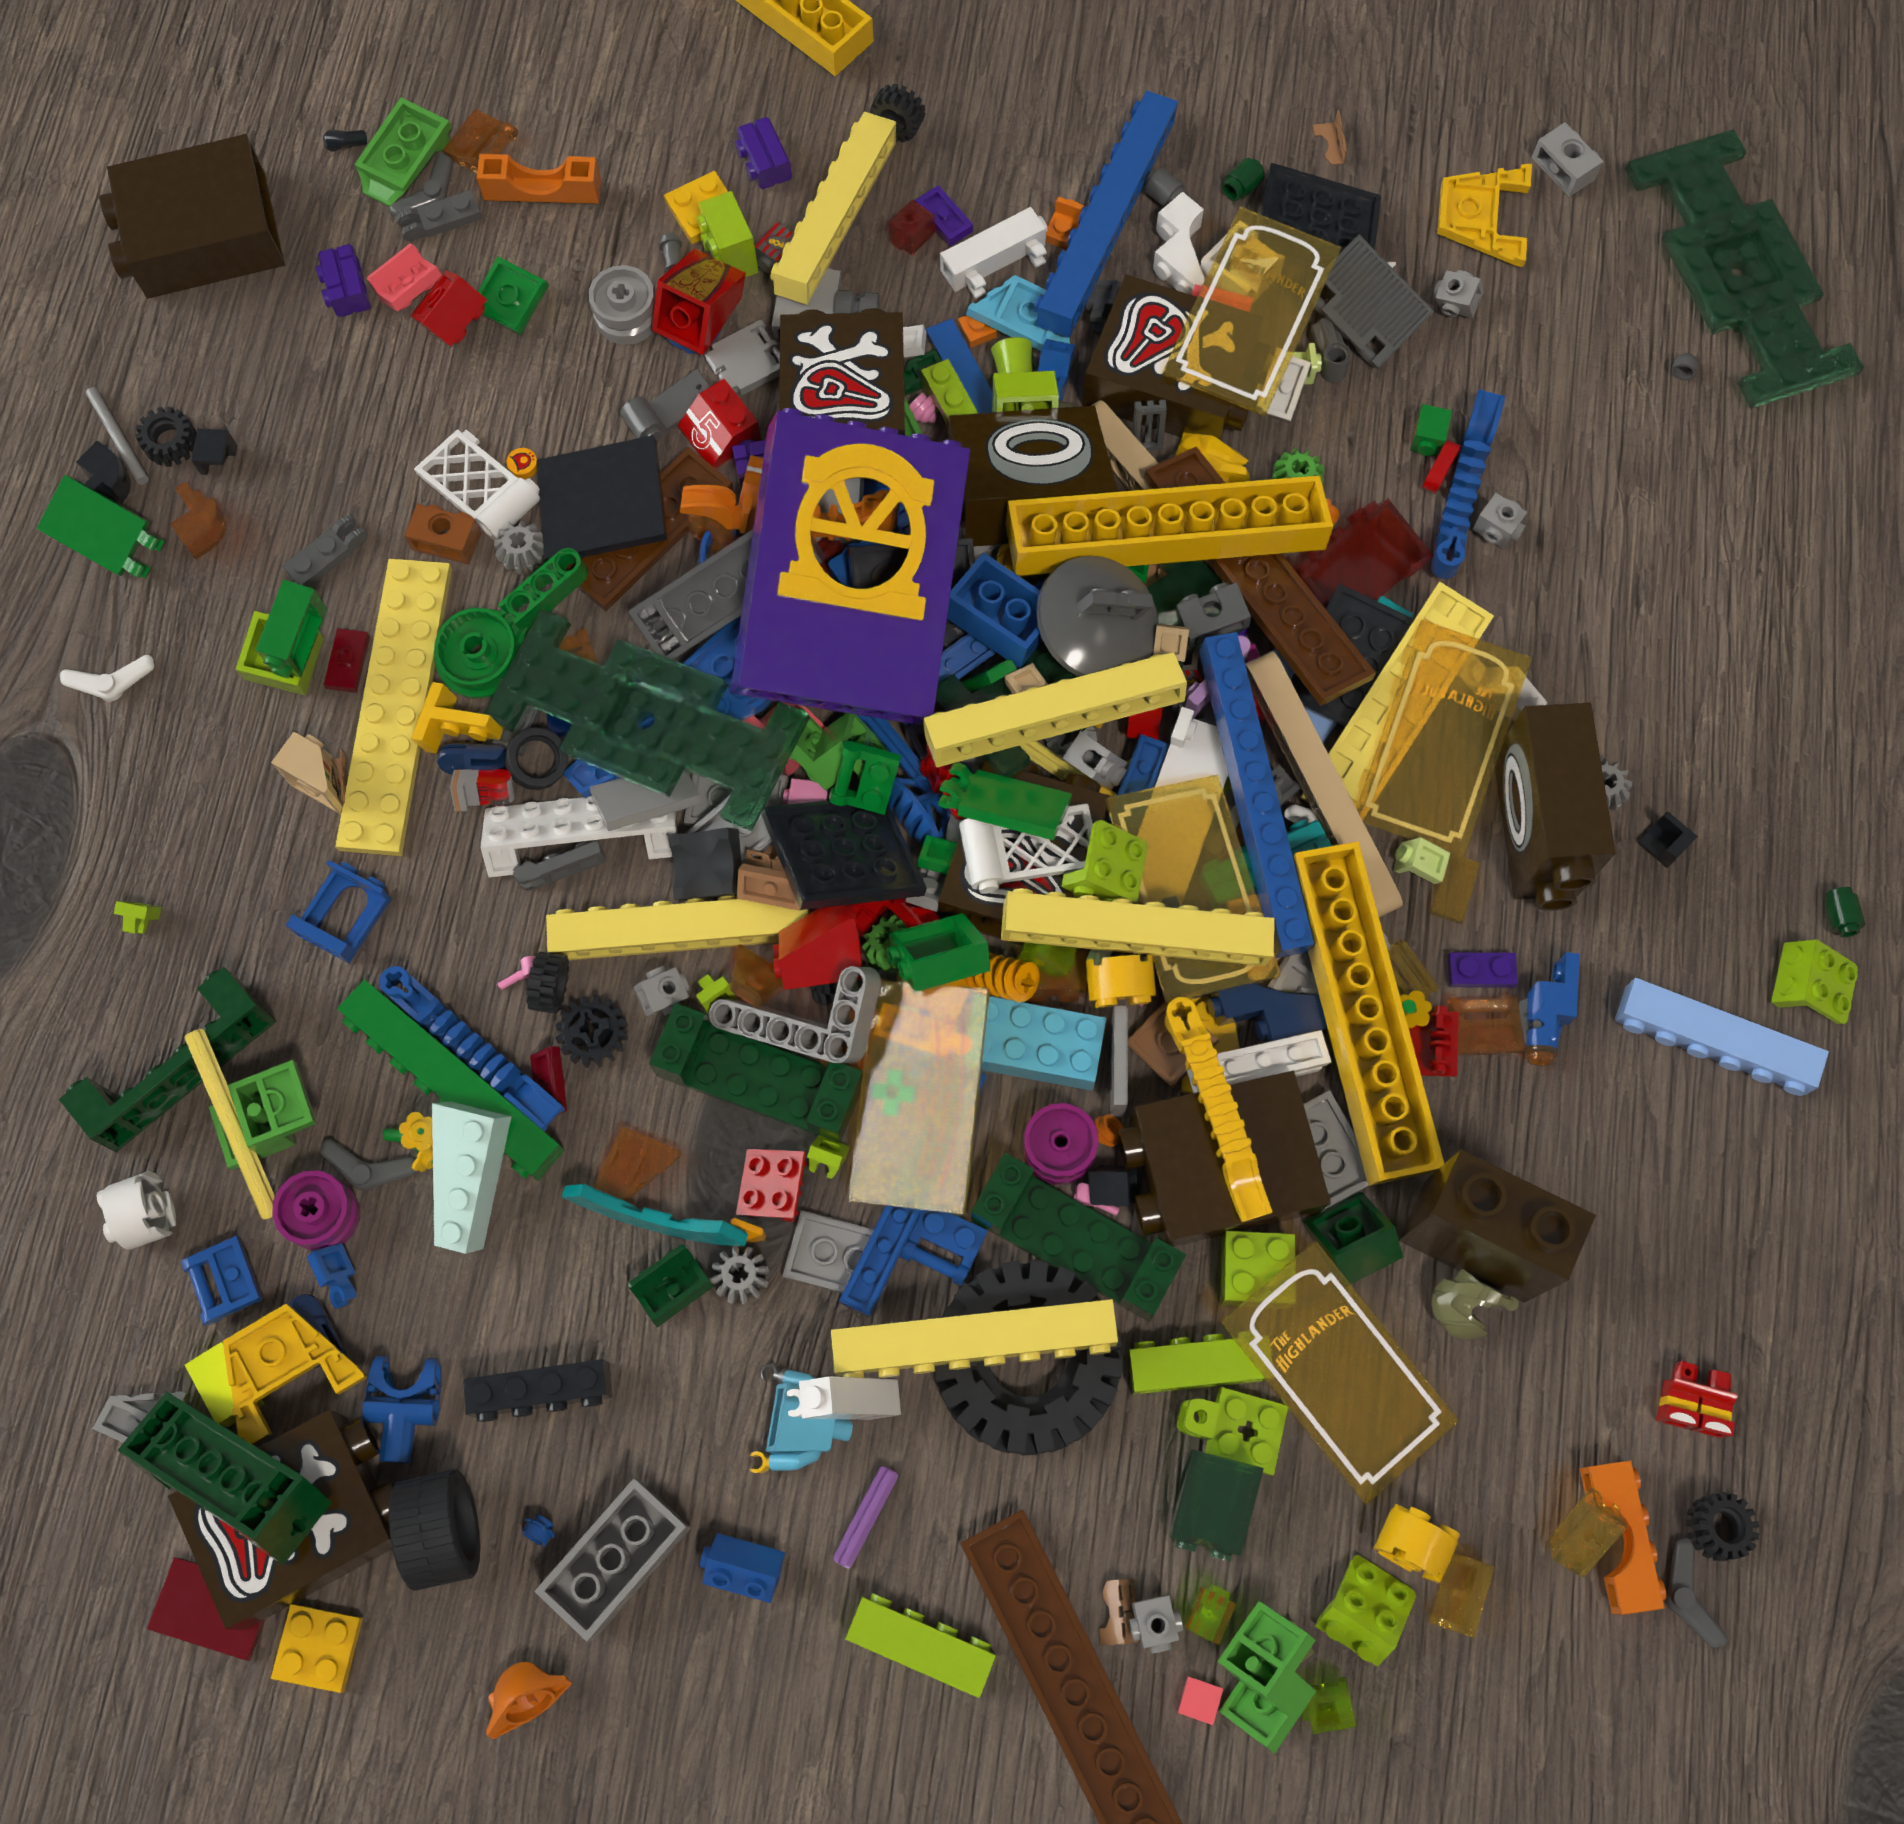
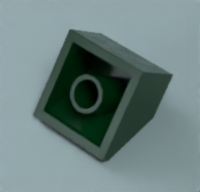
[1303,1192,1404,1288]

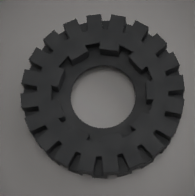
[935,1260,1123,1456]

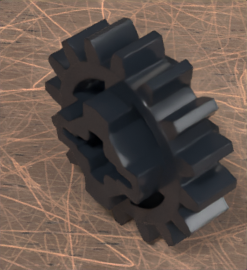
[555,995,629,1068]

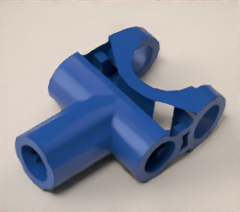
[362,1355,442,1463]

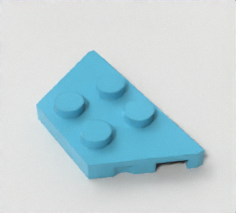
[966,275,1070,351]

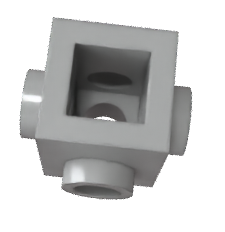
[1434,270,1484,318]
[1473,493,1527,549]
[633,966,689,1017]
[1129,1595,1183,1654]

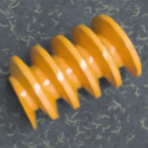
[965,952,1040,1003]

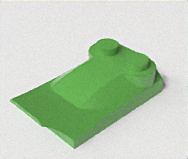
[354,97,452,207]

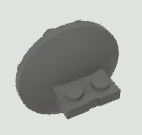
[1037,556,1158,677]

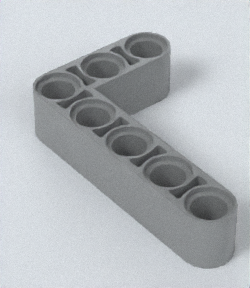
[709,966,881,1063]

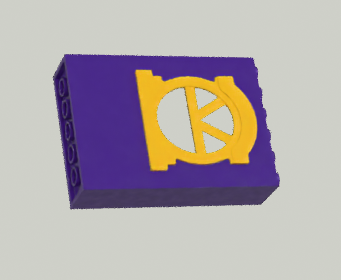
[730,408,970,725]

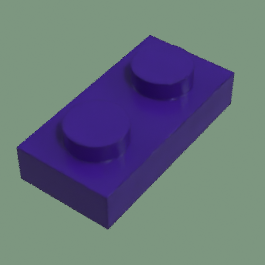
[915,185,973,246]
[1447,952,1518,988]

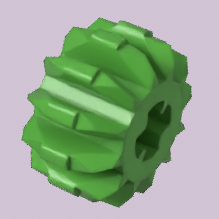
[1272,448,1325,485]
[862,915,908,971]

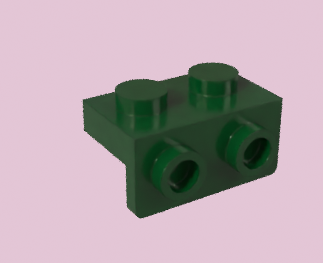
[627,1244,714,1328]

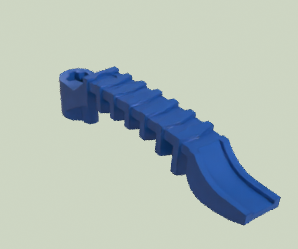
[1430,389,1505,579]
[379,966,565,1132]

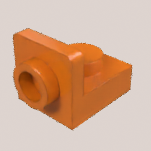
[1045,197,1084,250]

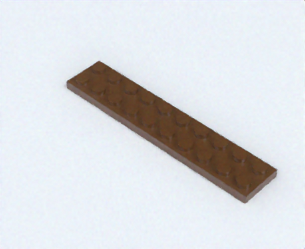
[1144,446,1376,706]
[960,1509,1182,1824]

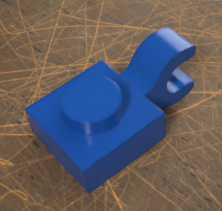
[307,1243,357,1309]

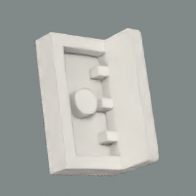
[1252,349,1311,422]

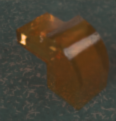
[169,482,226,559]

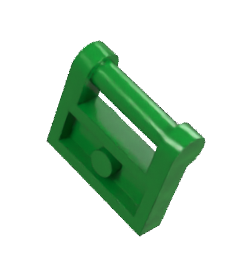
[829,741,901,815]

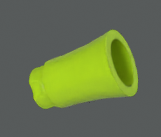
[991,337,1032,373]

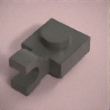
[1086,280,1120,334]

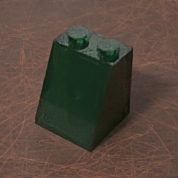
[1168,1450,1264,1562]

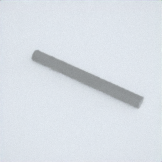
[86,387,149,485]

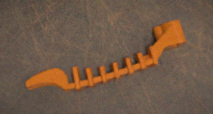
[680,485,900,541]

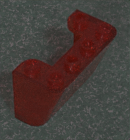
[1292,498,1434,609]

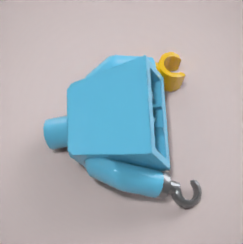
[750,1363,853,1474]

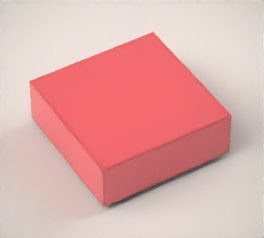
[1177,1676,1223,1725]

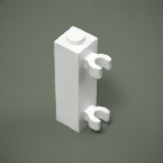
[940,207,1048,299]
[787,1376,901,1420]

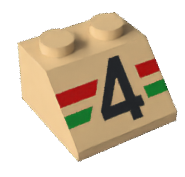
[271,732,343,815]

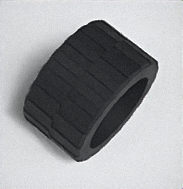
[388,1469,481,1591]

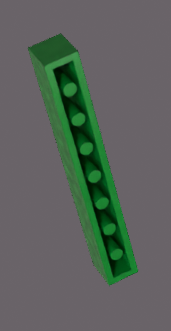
[337,979,565,1181]

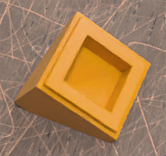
[730,1218,766,1244]

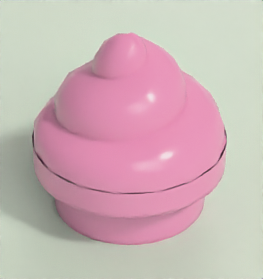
[909,392,936,423]

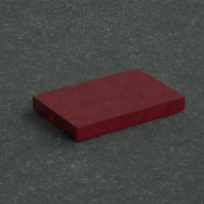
[146,1557,266,1661]

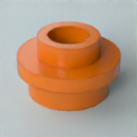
[1093,1114,1123,1147]

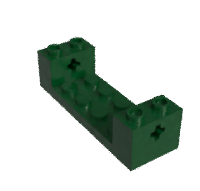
[58,967,276,1152]
[649,1003,865,1143]
[971,1153,1187,1322]
[117,1391,332,1565]

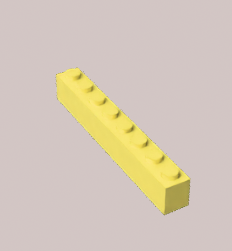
[771,112,896,305]
[924,652,1187,768]
[1001,888,1275,966]
[546,896,810,960]
[831,1299,1118,1378]

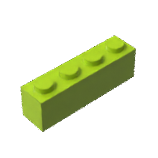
[1127,1330,1274,1395]
[845,1593,996,1698]

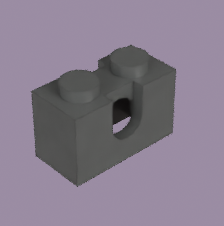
[1176,582,1251,648]

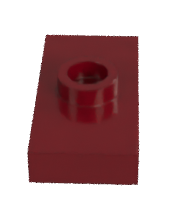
[323,628,370,693]
[530,1046,567,1115]

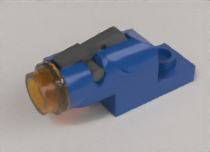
[1517,952,1580,1066]

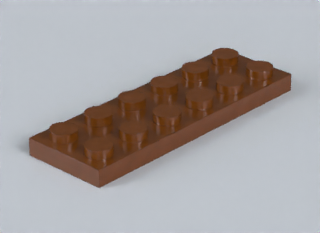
[565,447,733,612]

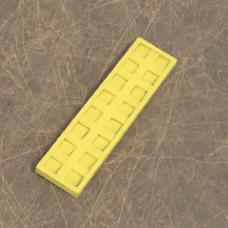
[1300,582,1494,820]

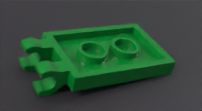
[36,474,165,579]
[938,763,1072,840]

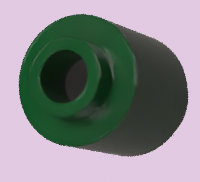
[1222,158,1264,201]
[1824,887,1866,938]

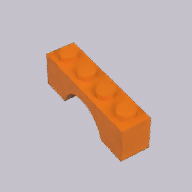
[476,154,601,204]
[1579,1461,1666,1615]

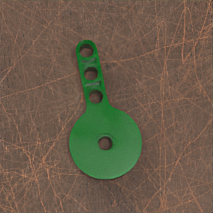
[434,548,588,699]

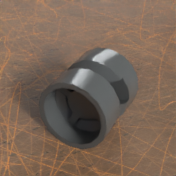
[834,289,880,313]

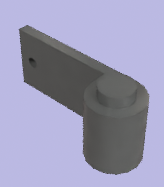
[620,369,710,442]

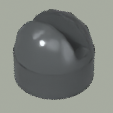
[1671,353,1698,380]

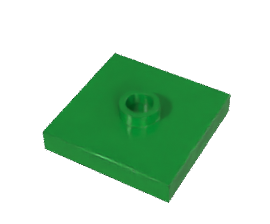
[478,256,549,336]

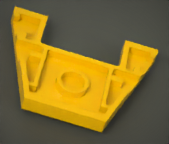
[1437,164,1532,267]
[223,1304,368,1445]

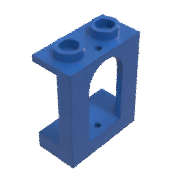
[286,860,391,964]

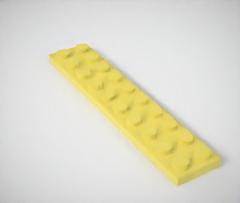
[335,559,452,856]

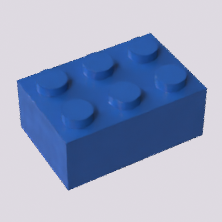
[947,552,1043,668]

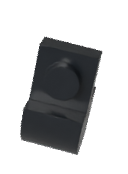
[76,441,131,503]

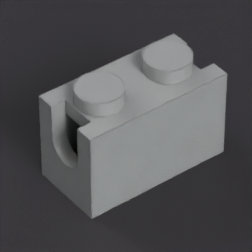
[1062,731,1129,790]

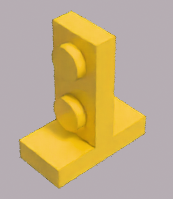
[411,682,503,754]

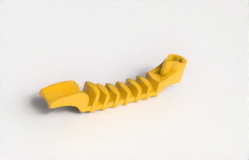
[1164,997,1272,1222]

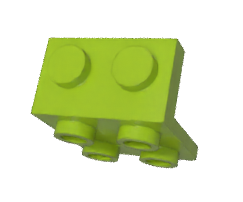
[1061,820,1148,904]
[1771,939,1858,1024]
[1315,1555,1416,1667]

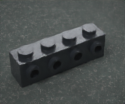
[463,1359,613,1422]

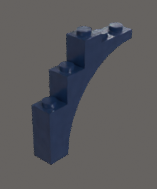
[1160,896,1329,1043]

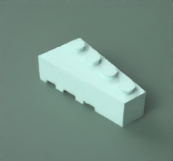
[432,1101,511,1254]

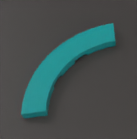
[561,1184,748,1246]

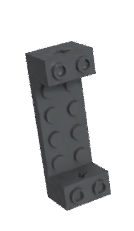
[628,529,826,665]

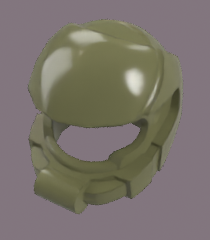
[1431,1268,1519,1341]

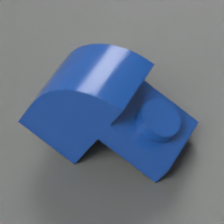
[1037,339,1076,400]

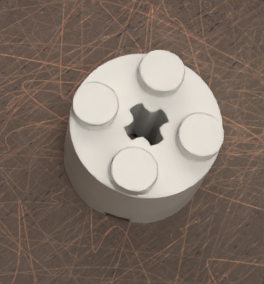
[97,1171,176,1250]

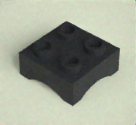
[669,827,742,901]

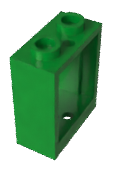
[256,579,327,679]
[886,913,991,992]

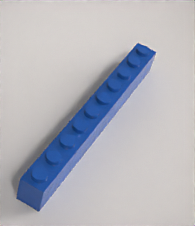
[1034,90,1178,338]
[1199,632,1314,959]

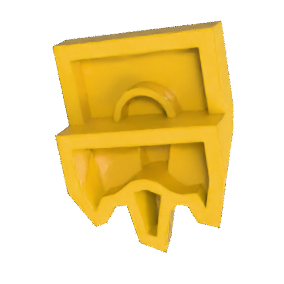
[1175,433,1250,483]

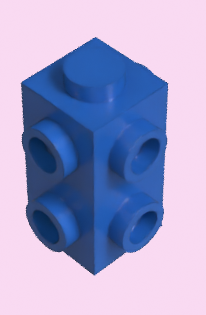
[699,1533,785,1603]

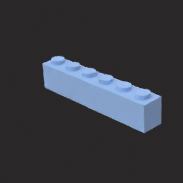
[1614,977,1829,1096]

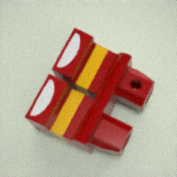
[1656,1361,1738,1439]

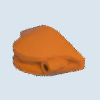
[486,1662,572,1740]

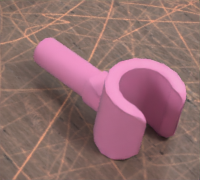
[498,956,536,990]
[1074,1183,1120,1216]

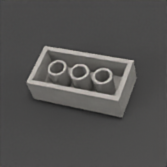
[534,1478,691,1642]

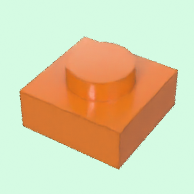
[958,315,997,348]

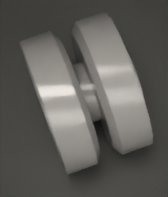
[589,265,655,345]

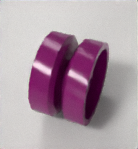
[1023,1103,1099,1185]
[272,1170,360,1251]

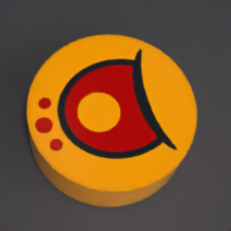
[506,448,537,480]

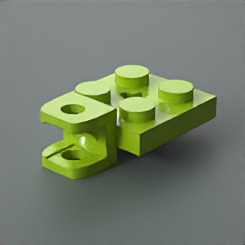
[1176,1387,1288,1476]

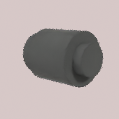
[1145,168,1188,207]

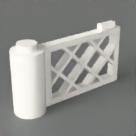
[414,429,540,540]
[959,804,1093,894]

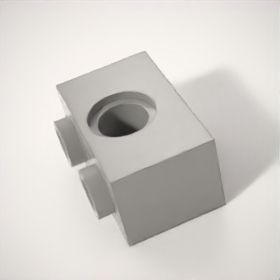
[1532,122,1604,197]

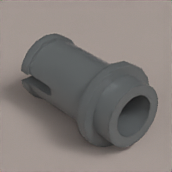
[659,233,682,272]

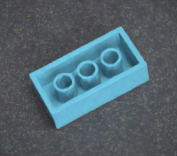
[963,994,1106,1091]

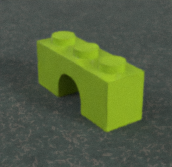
[921,359,978,437]

